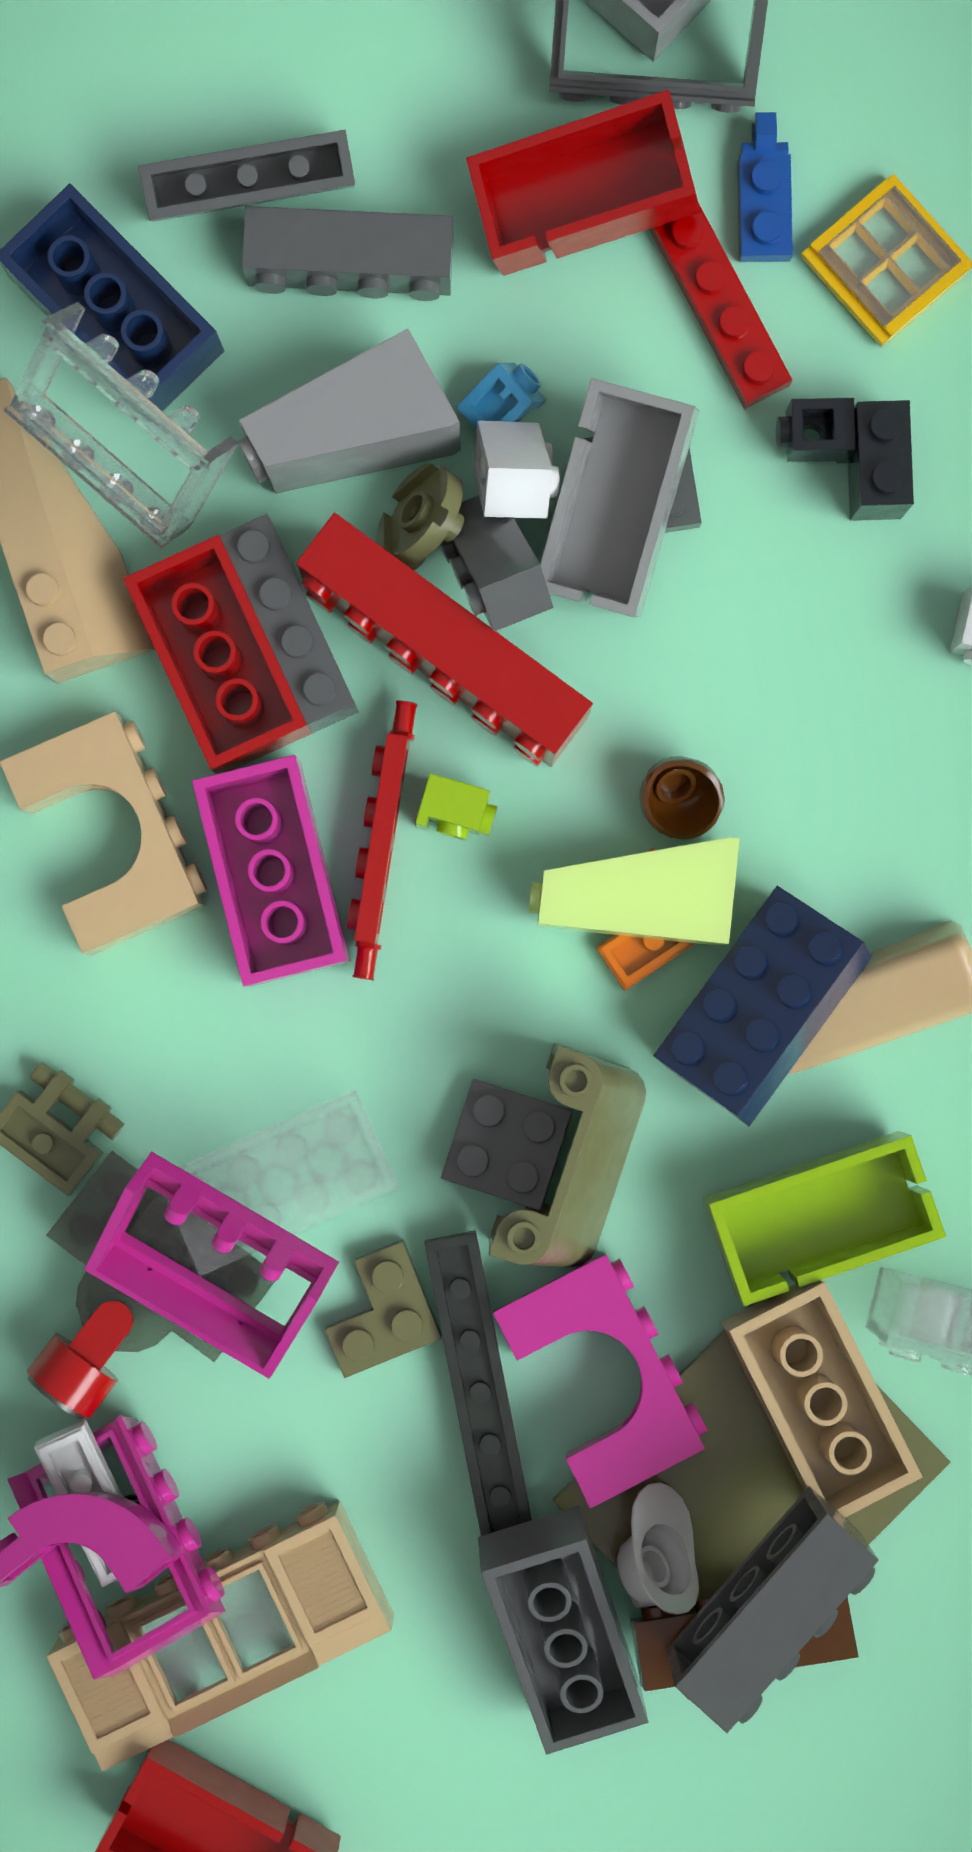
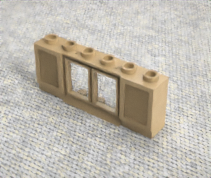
[46,1501,394,1772]

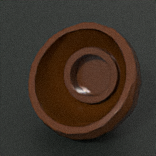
[639,756,725,840]

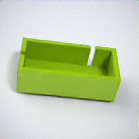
[702,1131,947,1306]

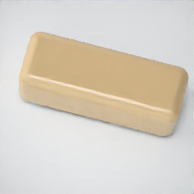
[788,921,972,1074]

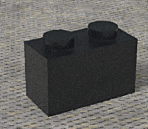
[848,400,914,521]

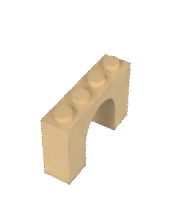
[0,711,208,955]

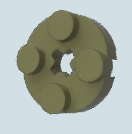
[377,463,464,570]

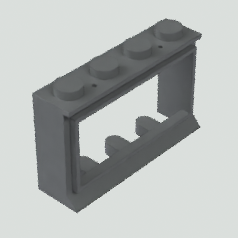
[549,0,768,113]

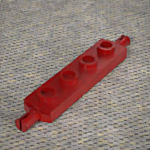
[347,700,418,981]

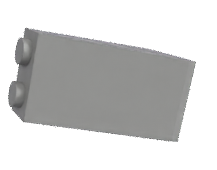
[238,329,461,494]

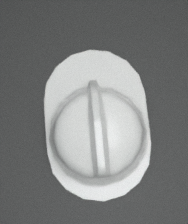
[617,1482,699,1615]

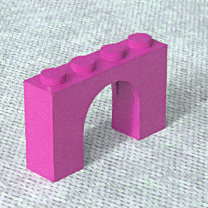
[493,1253,708,1508]

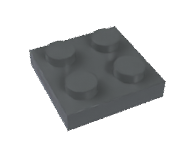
[441,1079,573,1211]

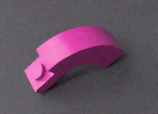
[0,1492,185,1593]

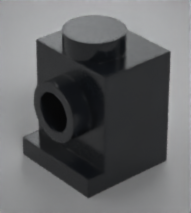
[776,398,856,464]

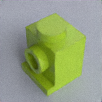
[415,773,497,840]

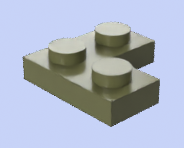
[325,1239,442,1378]

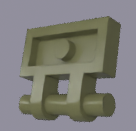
[0,1062,125,1196]

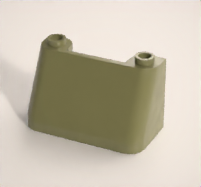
[489,1043,646,1268]

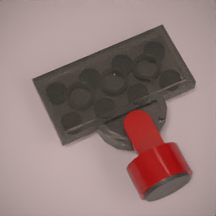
[26,1150,275,1419]

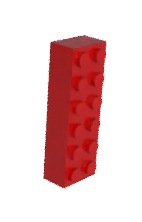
[296,512,593,767]

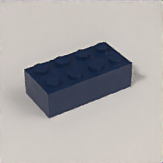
[0,183,225,422]
[653,885,872,1127]

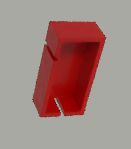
[466,89,701,276]
[95,1739,341,1852]

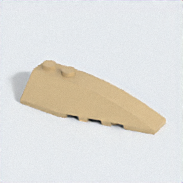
[0,378,155,683]

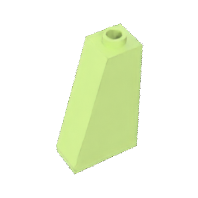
[528,837,740,946]

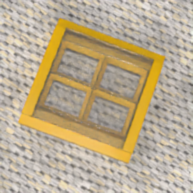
[800,174,972,347]

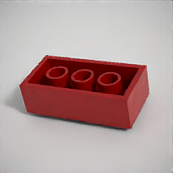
[123,534,312,774]

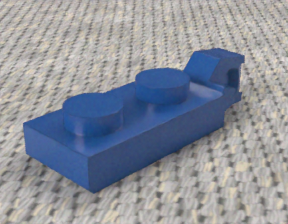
[737,112,793,262]

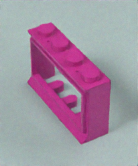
[84,1151,339,1379]
[7,1415,226,1679]

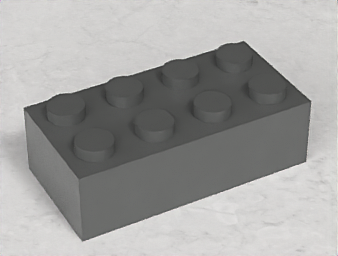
[666,1486,879,1733]
[478,1505,649,1755]

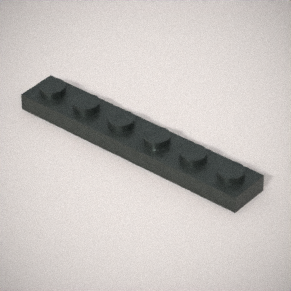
[424,1230,532,1536]

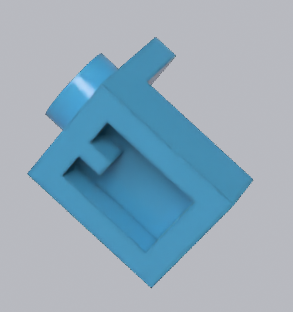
[456,362,547,431]

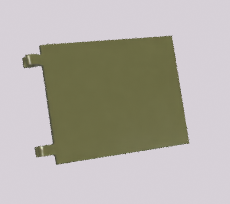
[552,1300,951,1700]

